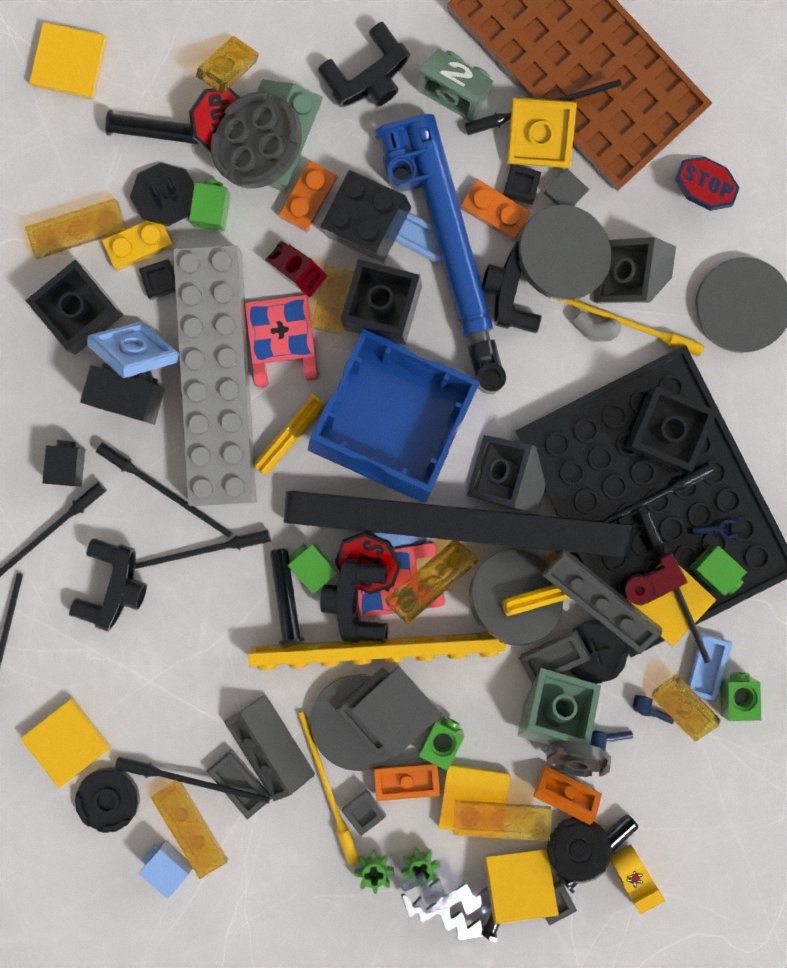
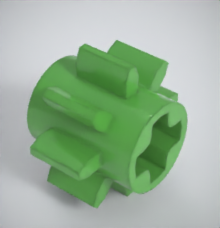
[401,847,440,890]
[354,850,394,894]

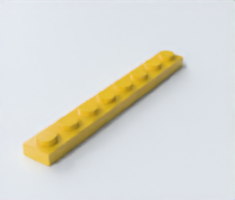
[248,632,506,670]

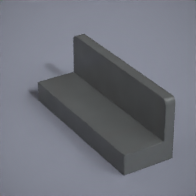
[224,695,315,802]

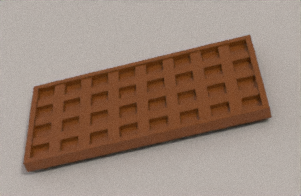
[447,0,712,192]

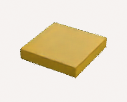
[29,22,107,100]
[507,97,577,168]
[627,562,716,647]
[20,698,111,788]
[438,764,511,838]
[484,849,559,925]

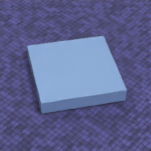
[87,321,179,378]

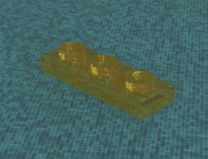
[25,198,127,259]
[385,540,478,624]
[150,781,228,879]
[453,800,552,841]

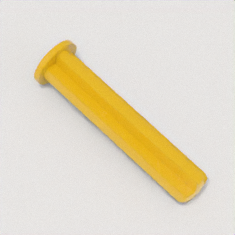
[254,391,326,475]
[502,585,570,616]

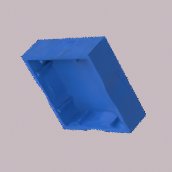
[307,329,480,504]

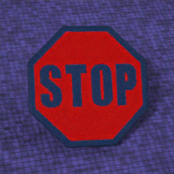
[675,156,740,211]

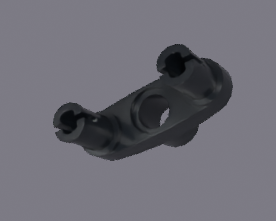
[318,21,410,107]
[482,241,542,333]
[69,538,147,632]
[320,558,388,643]

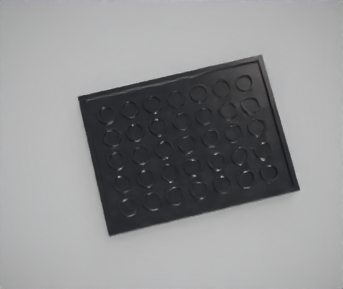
[515,345,787,658]

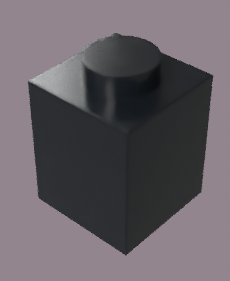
[42,440,86,487]

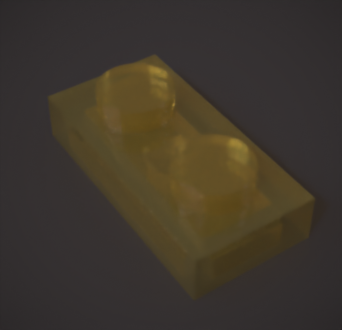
[196,36,259,94]
[311,265,355,335]
[651,674,721,742]

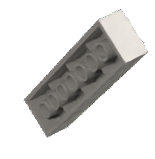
[173,245,257,506]

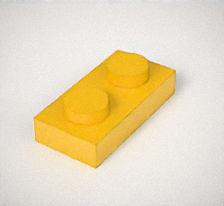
[102,221,174,271]

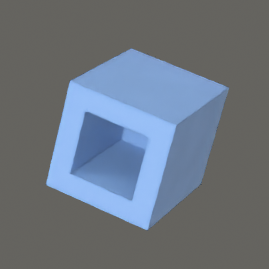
[139,841,194,899]

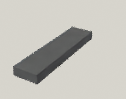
[542,548,662,654]

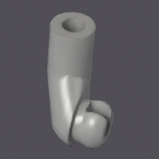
[572,311,621,342]

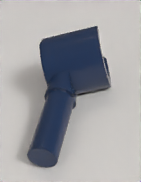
[693,517,741,539]
[633,695,675,724]
[590,730,633,751]

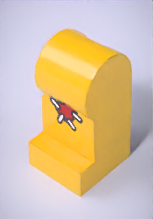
[611,845,665,915]

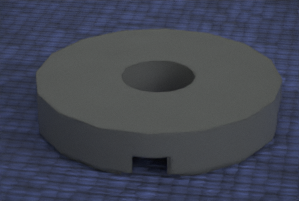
[546,741,611,777]

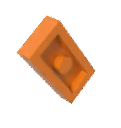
[279,160,338,233]
[460,179,531,241]
[374,762,440,801]
[533,765,602,825]

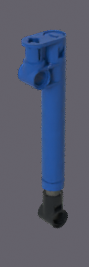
[374,114,506,394]

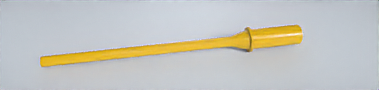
[553,297,704,356]
[298,711,359,865]

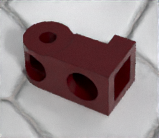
[265,240,327,298]
[625,551,688,605]

